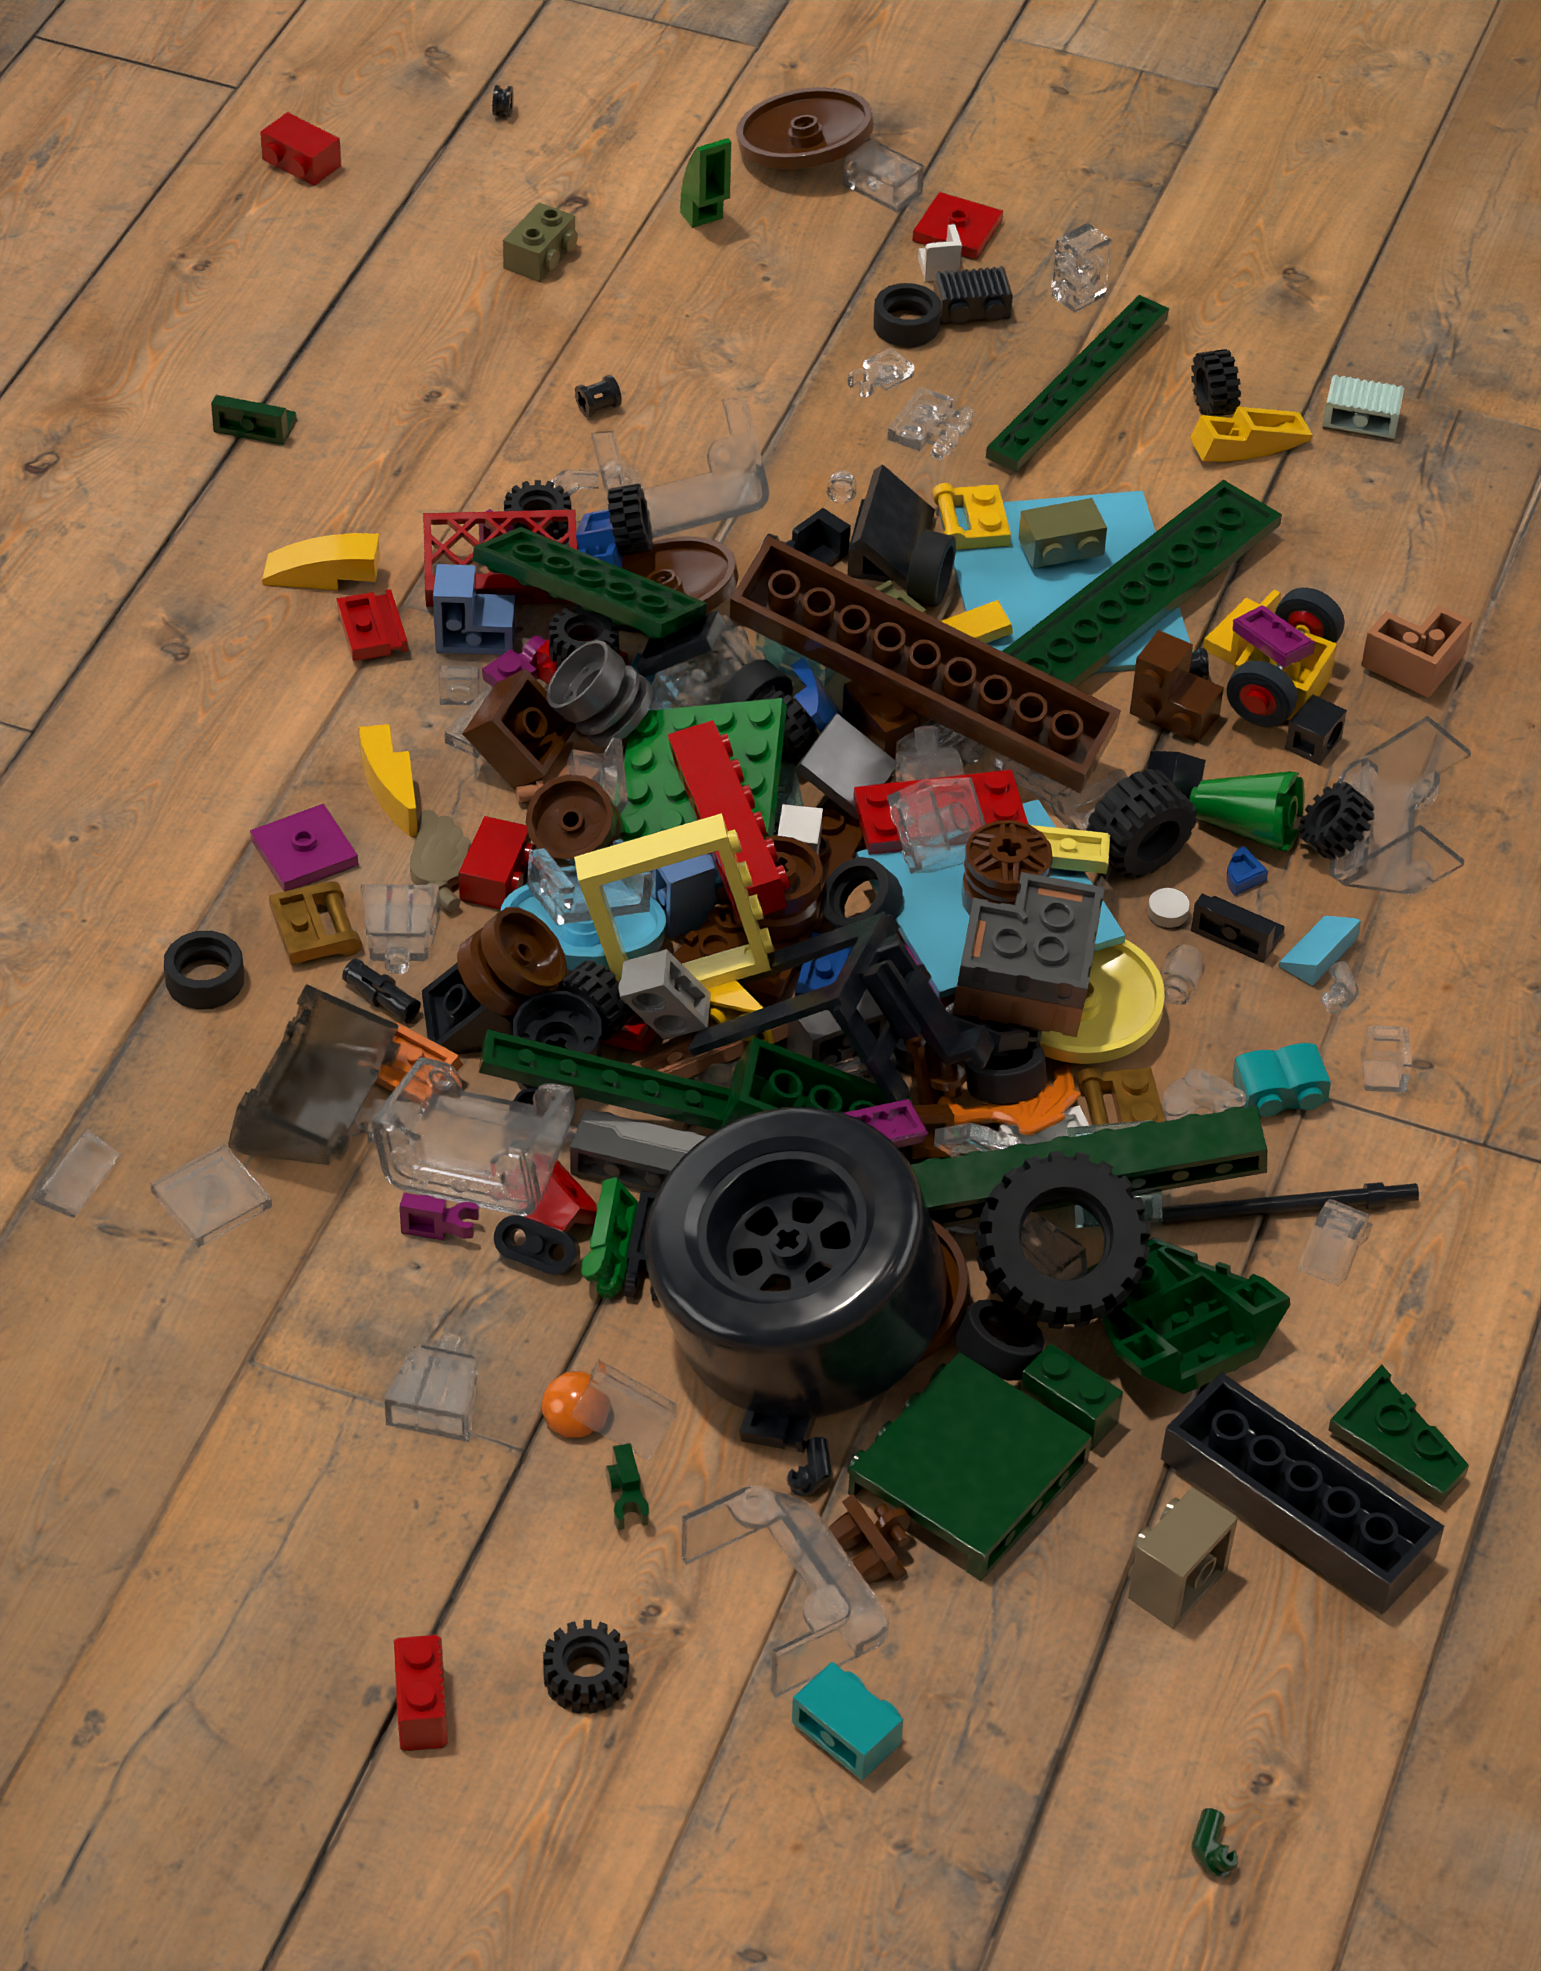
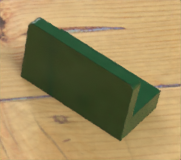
[211,395,297,445]

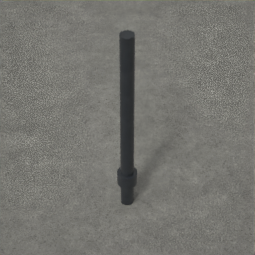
[1160,1182,1419,1224]

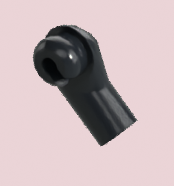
[787,1437,832,1497]

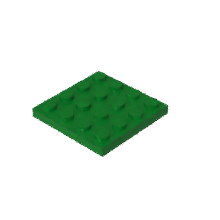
[618,698,787,842]

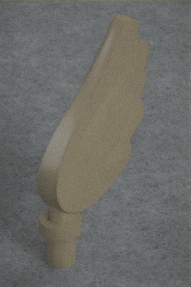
[410,810,471,912]

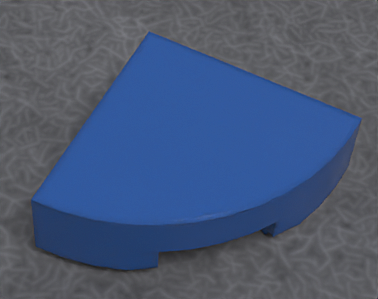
[1226,846,1268,896]

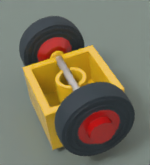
[1226,587,1345,727]

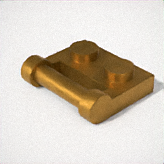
[269,881,363,964]
[1076,1067,1165,1133]

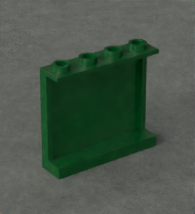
[847,1352,1092,1582]

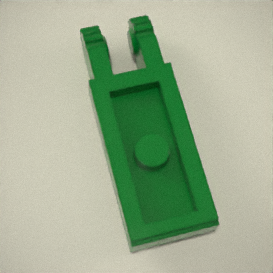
[581,1177,638,1299]

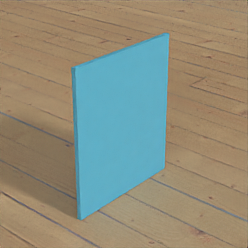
[939,491,1193,674]

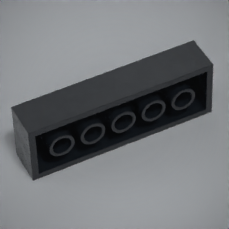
[1161,1372,1445,1615]

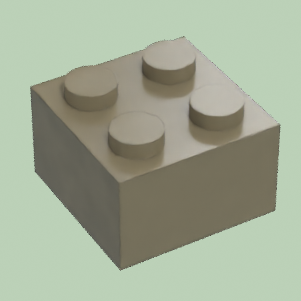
[1128,1487,1238,1629]

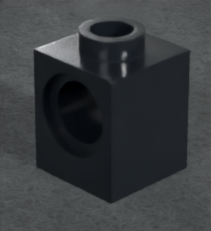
[1285,694,1347,765]

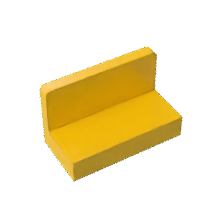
[1203,590,1281,666]

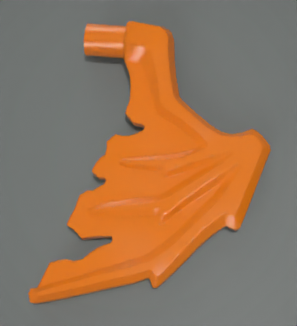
[937,1063,1081,1136]

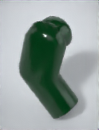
[1191,1808,1238,1877]

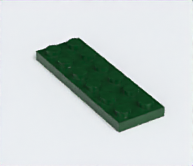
[472,527,707,639]

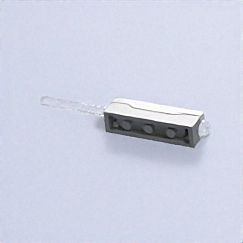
[437,1095,705,1193]

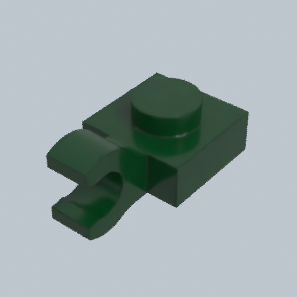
[606,1443,649,1530]

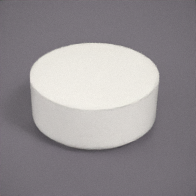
[1147,888,1190,928]

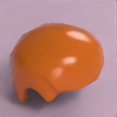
[541,1371,612,1438]

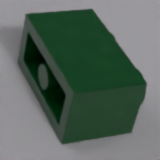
[1021,1343,1123,1451]

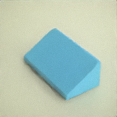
[1278,916,1361,986]

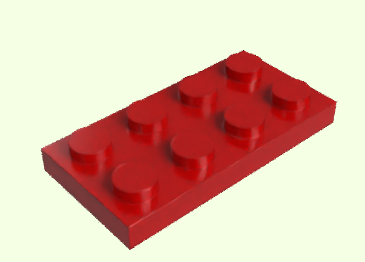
[853,769,1028,855]

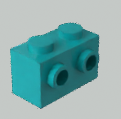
[791,1661,903,1781]

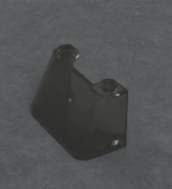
[228,984,401,1166]

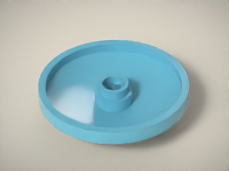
[501,876,666,970]

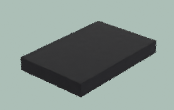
[852,464,935,590]

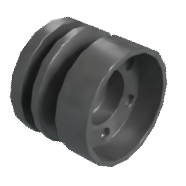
[546,640,653,747]

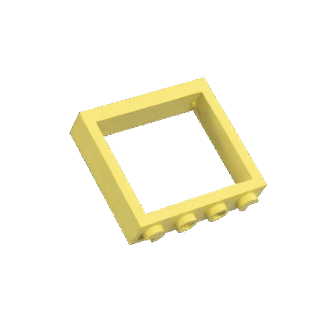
[574,813,774,1011]

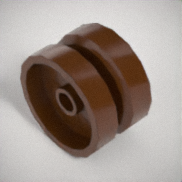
[525,774,625,876]
[731,835,823,941]
[457,907,567,1016]

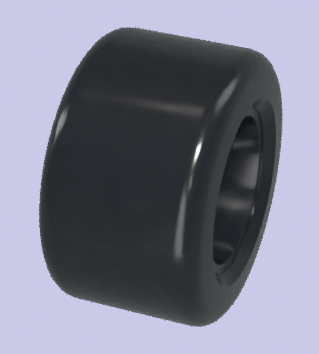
[645,1107,947,1419]

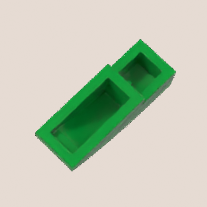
[680,138,732,228]

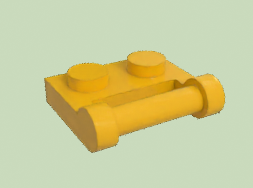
[932,483,1011,550]

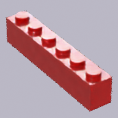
[667,720,790,923]

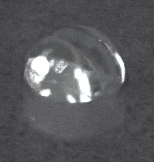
[827,470,857,503]

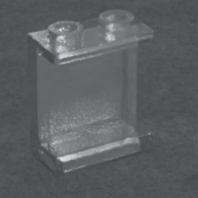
[527,839,655,925]

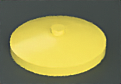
[1040,939,1165,1064]

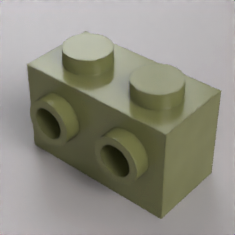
[503,202,578,282]
[1018,498,1107,568]

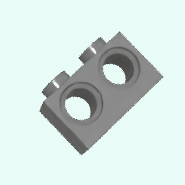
[618,949,711,1040]

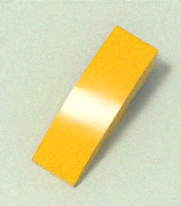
[1190,406,1313,462]
[262,533,381,590]
[358,724,418,837]

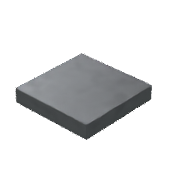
[795,713,899,820]

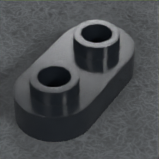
[494,1215,580,1275]

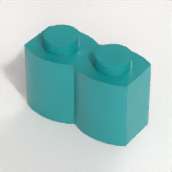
[1232,1043,1331,1117]

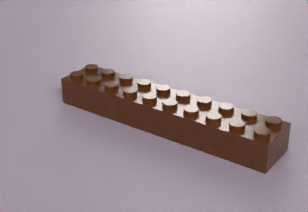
[730,536,1121,794]

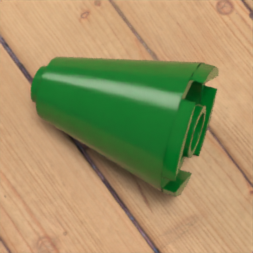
[1190,771,1305,852]

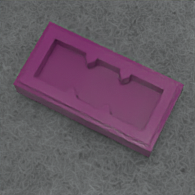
[1232,605,1315,668]
[845,1099,928,1148]

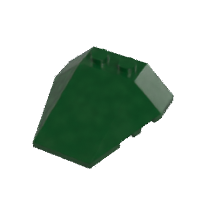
[1080,1238,1291,1394]

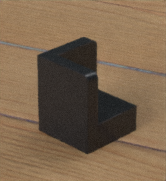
[792,508,851,567]
[1147,751,1206,800]

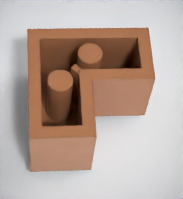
[1361,605,1472,698]

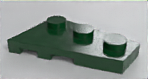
[1328,1364,1469,1504]

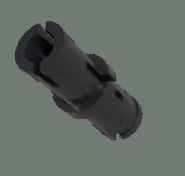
[342,958,421,1023]

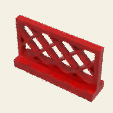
[423,510,577,607]

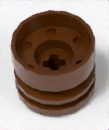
[961,820,1053,916]

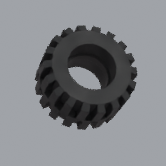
[1086,769,1197,879]

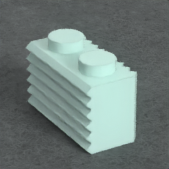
[1323,374,1404,439]

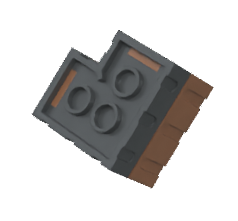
[952,872,1105,1037]

